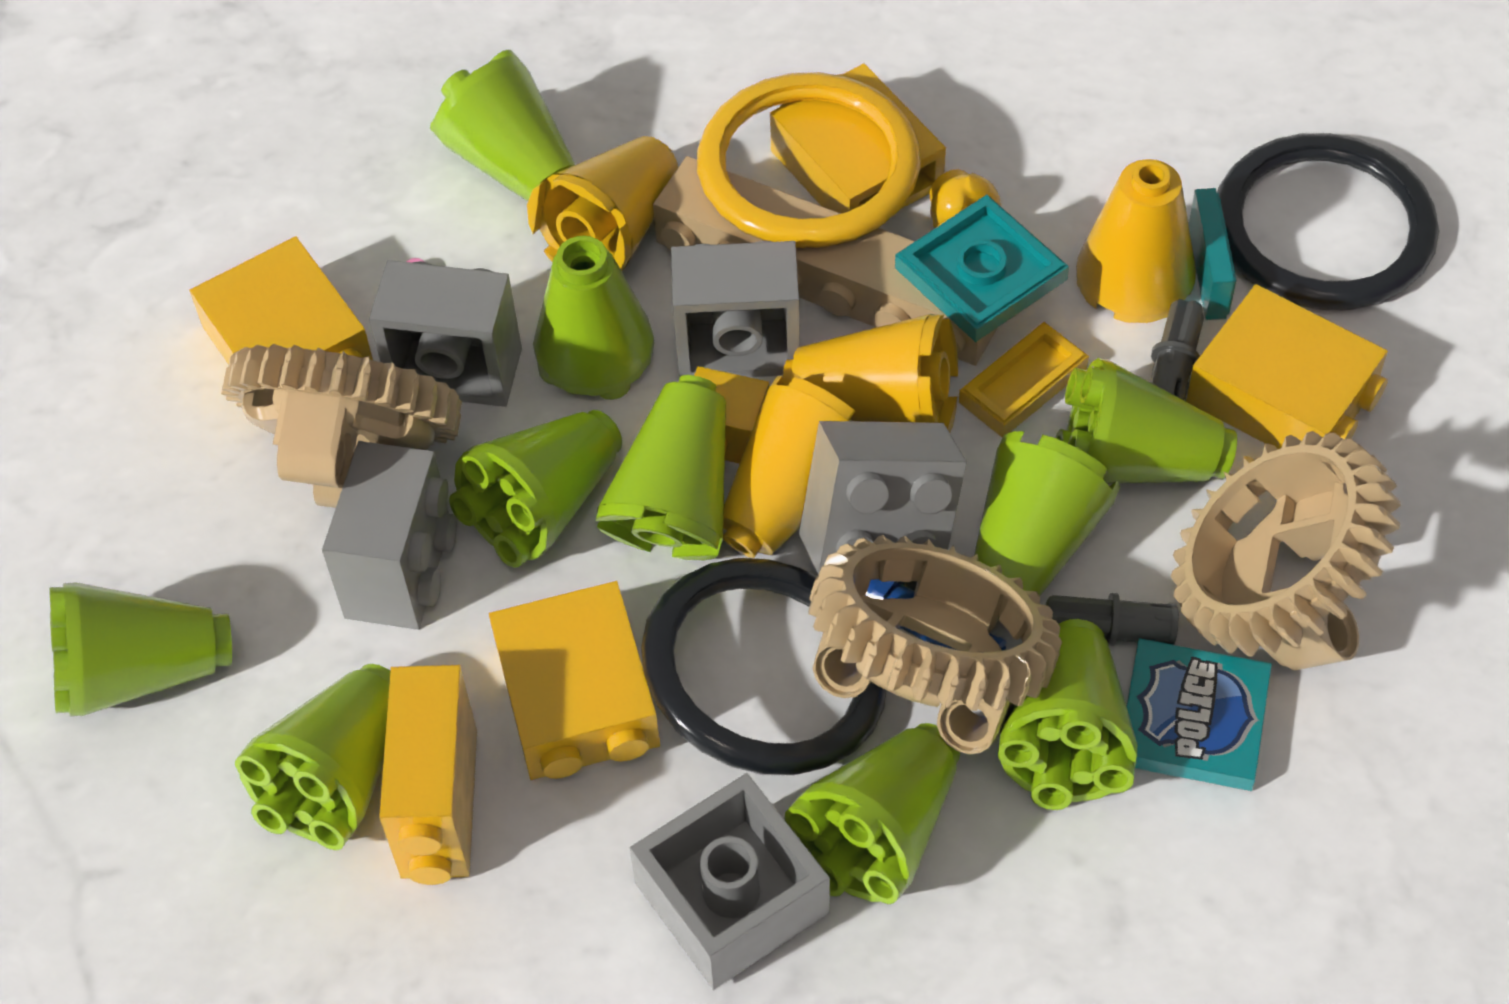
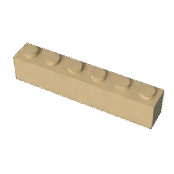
[653,156,997,366]

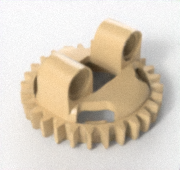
[221,344,462,508]
[1171,431,1401,670]
[808,535,1062,754]

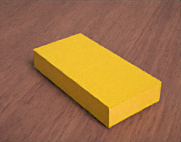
[959,322,1089,438]

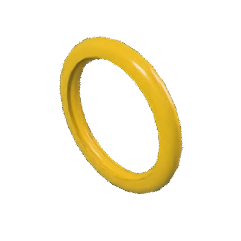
[697,72,921,248]

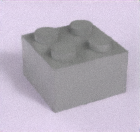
[671,241,800,378]
[369,260,522,407]
[799,421,967,575]
[322,441,457,630]
[629,773,830,990]

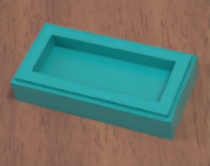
[1189,188,1237,320]

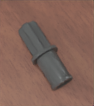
[1150,299,1204,400]
[1045,593,1179,646]

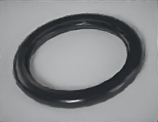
[1217,133,1439,310]
[641,558,887,775]

